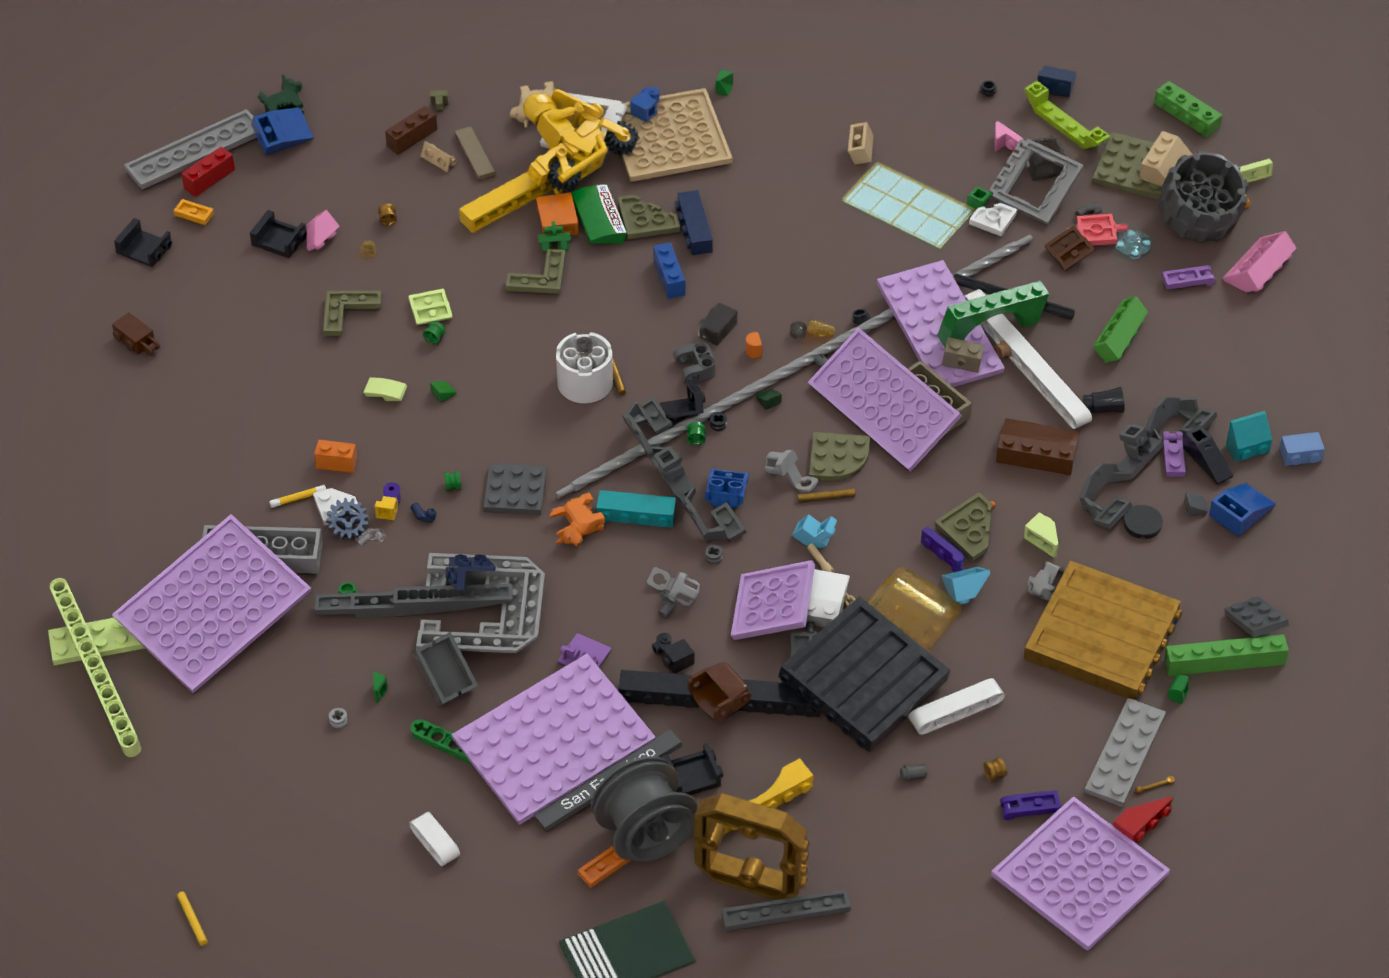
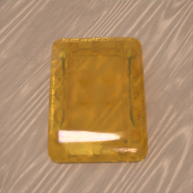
[867,567,962,652]

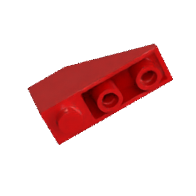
[1113,797,1173,843]

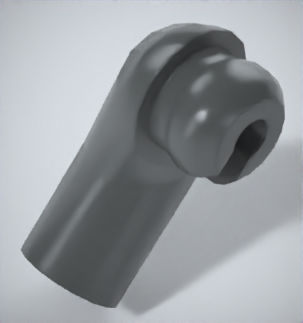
[1075,203,1102,217]
[658,590,676,619]

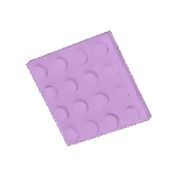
[731,560,815,640]

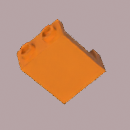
[536,193,579,236]

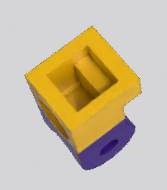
[374,482,401,520]

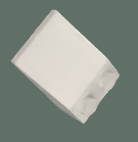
[806,569,850,628]

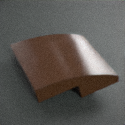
[1045,225,1095,271]

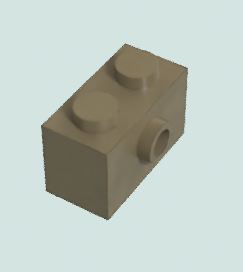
[942,337,984,373]

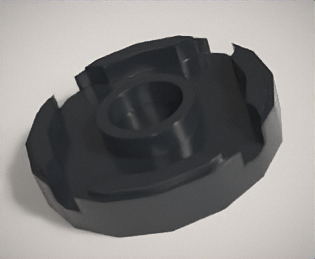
[1124,505,1163,539]

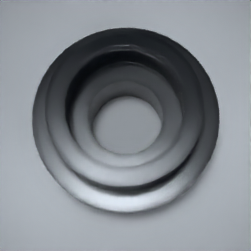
[980,80,997,96]
[851,309,870,325]

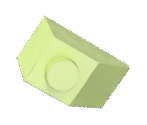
[1024,512,1058,558]

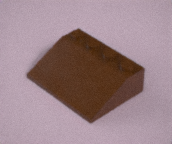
[996,418,1080,475]

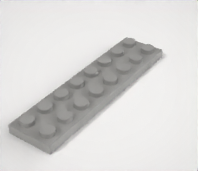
[124,109,257,190]

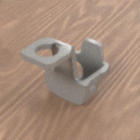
[765,450,819,492]
[1027,561,1065,601]
[647,567,700,606]

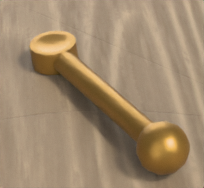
[1135,776,1175,794]

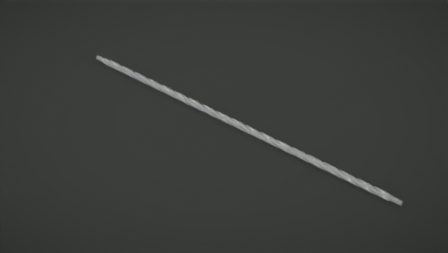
[555,234,1033,499]

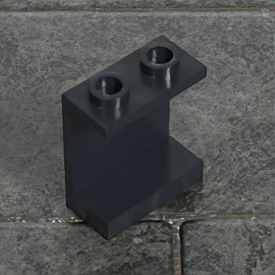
[114,218,172,267]

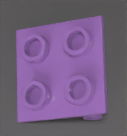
[557,633,612,667]

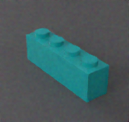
[596,490,676,528]

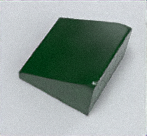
[756,389,782,410]

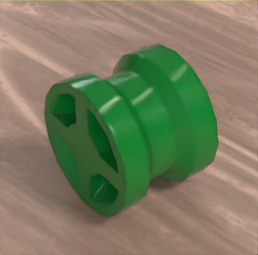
[423,321,446,344]
[687,422,706,445]
[444,471,461,491]

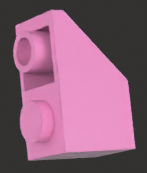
[307,210,340,251]

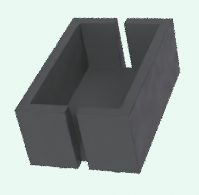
[411,632,478,707]

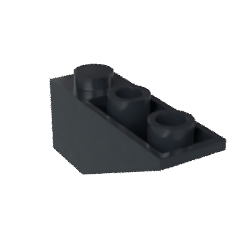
[1183,425,1233,485]

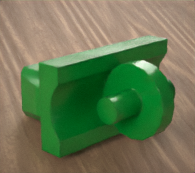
[538,221,571,251]

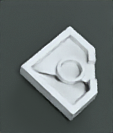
[969,203,1017,236]
[313,488,358,526]

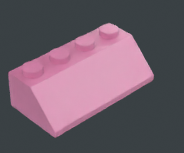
[1222,231,1296,292]

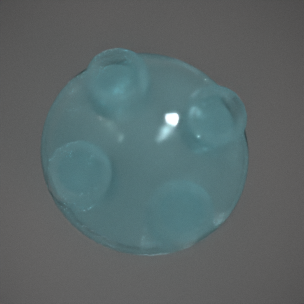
[1115,229,1151,259]

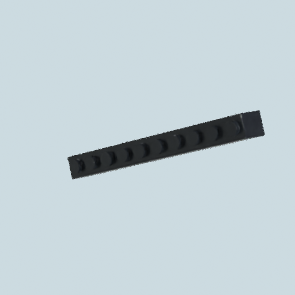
[618,670,820,717]

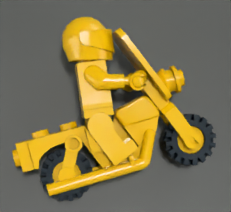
[523,89,638,195]

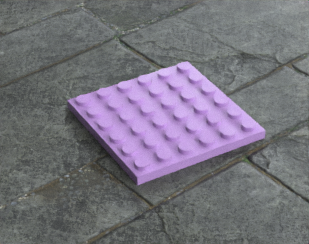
[991,796,1170,951]

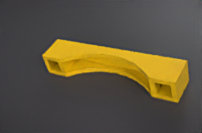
[721,758,814,835]

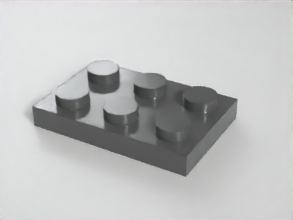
[1224,597,1289,638]

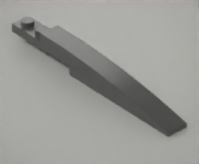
[315,583,513,618]

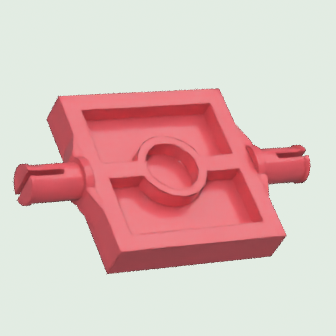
[1066,214,1128,246]

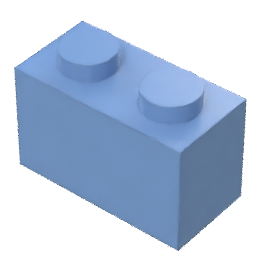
[1279,432,1325,466]

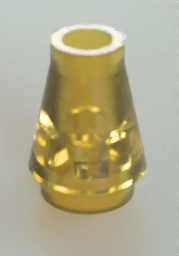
[807,319,835,337]

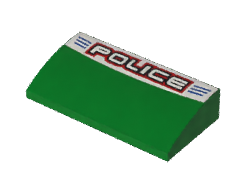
[571,185,627,243]

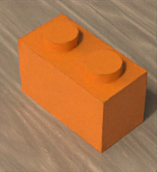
[314,440,358,473]

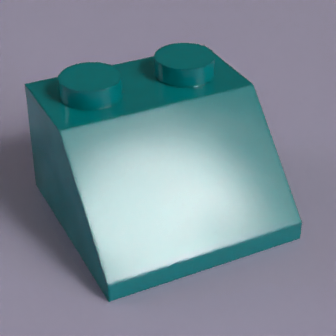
[1226,411,1272,462]

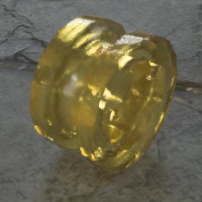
[360,241,377,258]

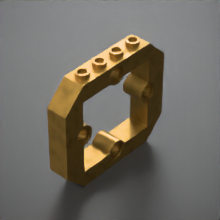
[694,793,810,900]

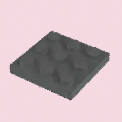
[484,463,547,515]

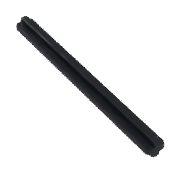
[953,273,1075,320]

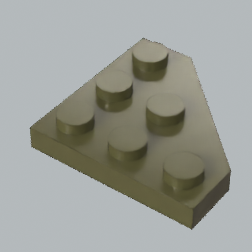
[617,195,680,240]
[935,492,992,561]

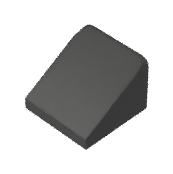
[1184,492,1208,515]

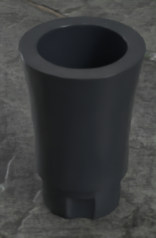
[1082,387,1125,413]

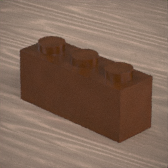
[385,106,437,155]

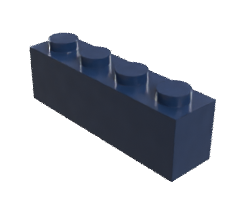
[675,190,713,255]

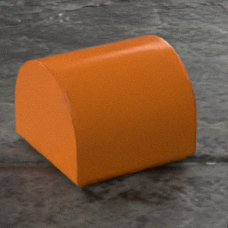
[746,332,762,358]

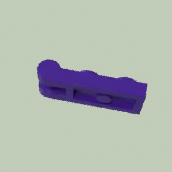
[921,526,964,572]
[1000,790,1061,820]

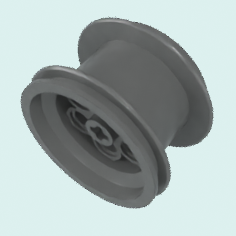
[591,756,698,862]

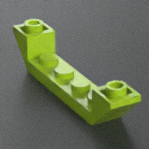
[1024,81,1110,149]

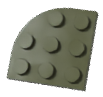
[809,432,870,481]

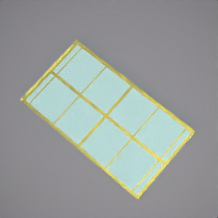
[842,162,975,249]

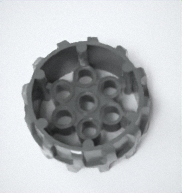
[1158,151,1249,243]

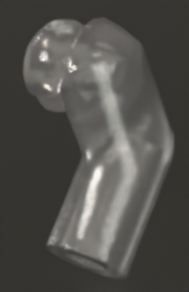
[356,528,386,547]

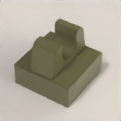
[430,90,448,111]

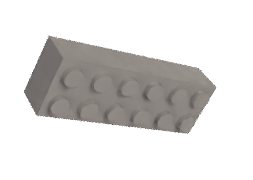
[202,525,323,574]

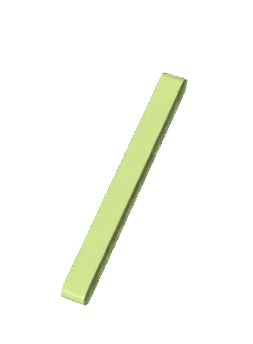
[50,578,141,757]

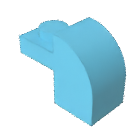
[792,514,837,548]

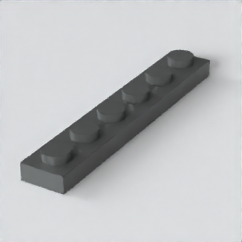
[722,889,851,931]

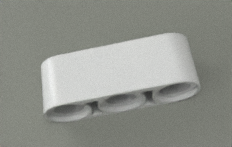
[409,812,460,866]

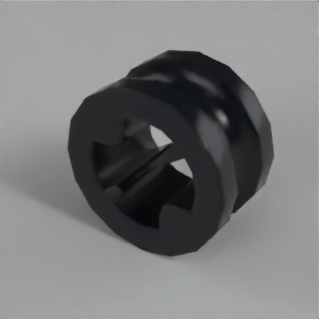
[710,412,727,431]

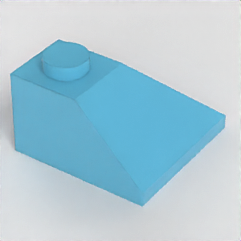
[941,567,990,604]

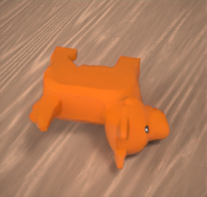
[549,492,605,546]

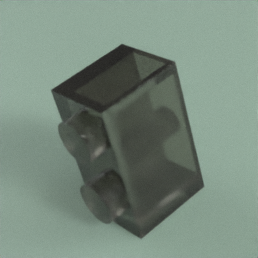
[698,302,738,346]

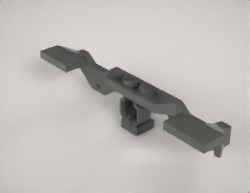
[622,396,747,542]
[1079,396,1217,529]

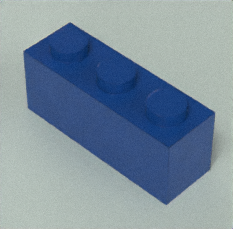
[653,242,685,299]

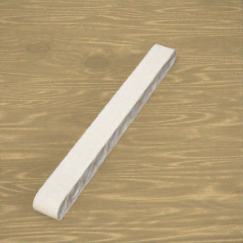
[964,289,1092,429]

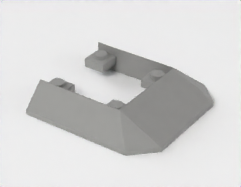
[416,553,545,653]

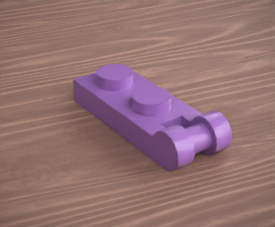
[1162,265,1216,290]
[1162,431,1186,477]

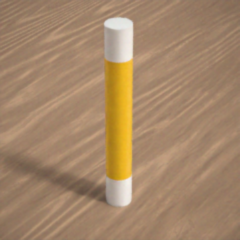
[269,485,326,508]

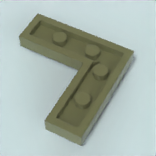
[506,249,566,294]
[323,291,382,336]

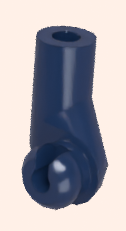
[410,502,437,522]

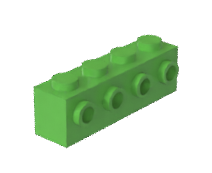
[1154,81,1222,137]
[1093,296,1149,363]

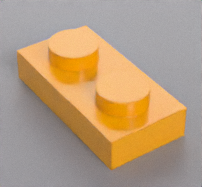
[173,199,214,226]

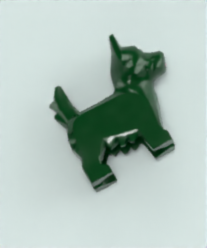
[258,74,304,115]

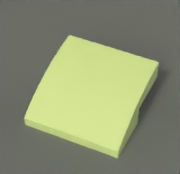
[408,288,453,326]

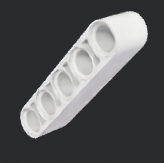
[908,678,1005,735]

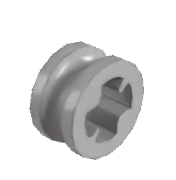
[329,708,348,728]

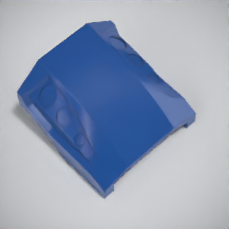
[705,468,749,509]

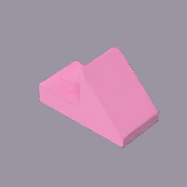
[994,121,1023,154]

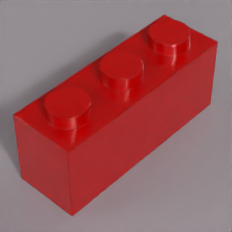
[181,146,235,197]

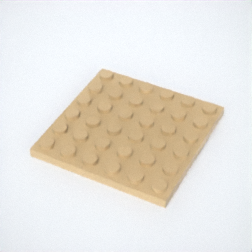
[605,88,733,182]

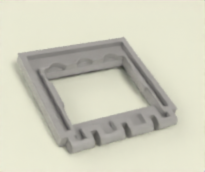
[988,139,1084,225]

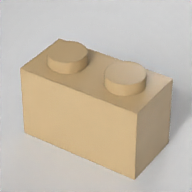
[848,122,874,165]

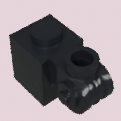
[652,633,694,674]

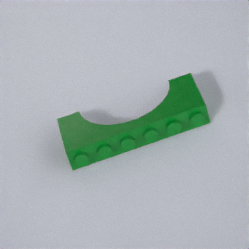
[937,281,1049,347]

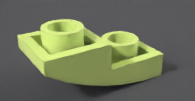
[363,377,407,401]

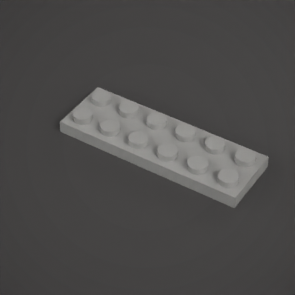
[1084,698,1166,807]

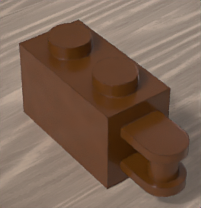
[112,312,160,355]

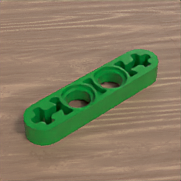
[410,719,472,764]

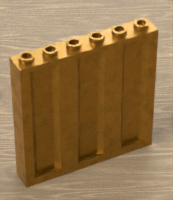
[1024,560,1183,700]

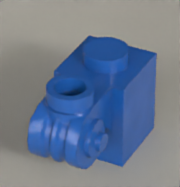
[629,86,660,123]

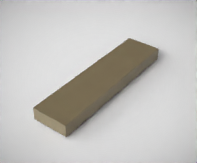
[455,126,495,181]

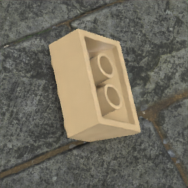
[1139,131,1193,187]

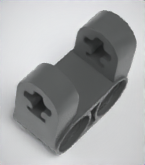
[673,342,715,383]

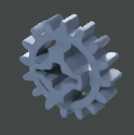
[326,498,369,540]

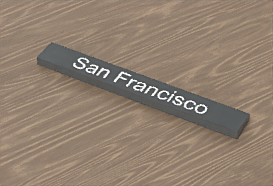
[534,730,682,832]

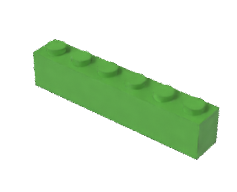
[1164,634,1289,676]

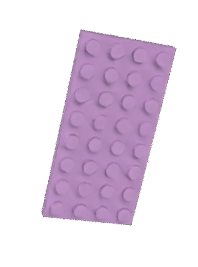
[876,260,1005,387]
[808,328,962,472]

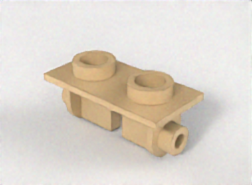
[421,141,457,172]

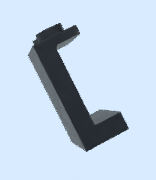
[250,210,307,258]
[660,744,723,795]

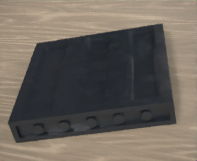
[778,596,950,752]

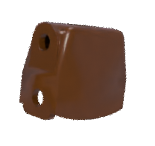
[687,662,752,723]

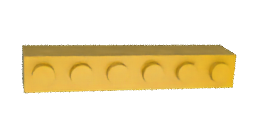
[459,168,553,233]

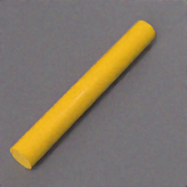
[177,891,208,946]

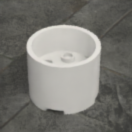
[556,332,613,403]

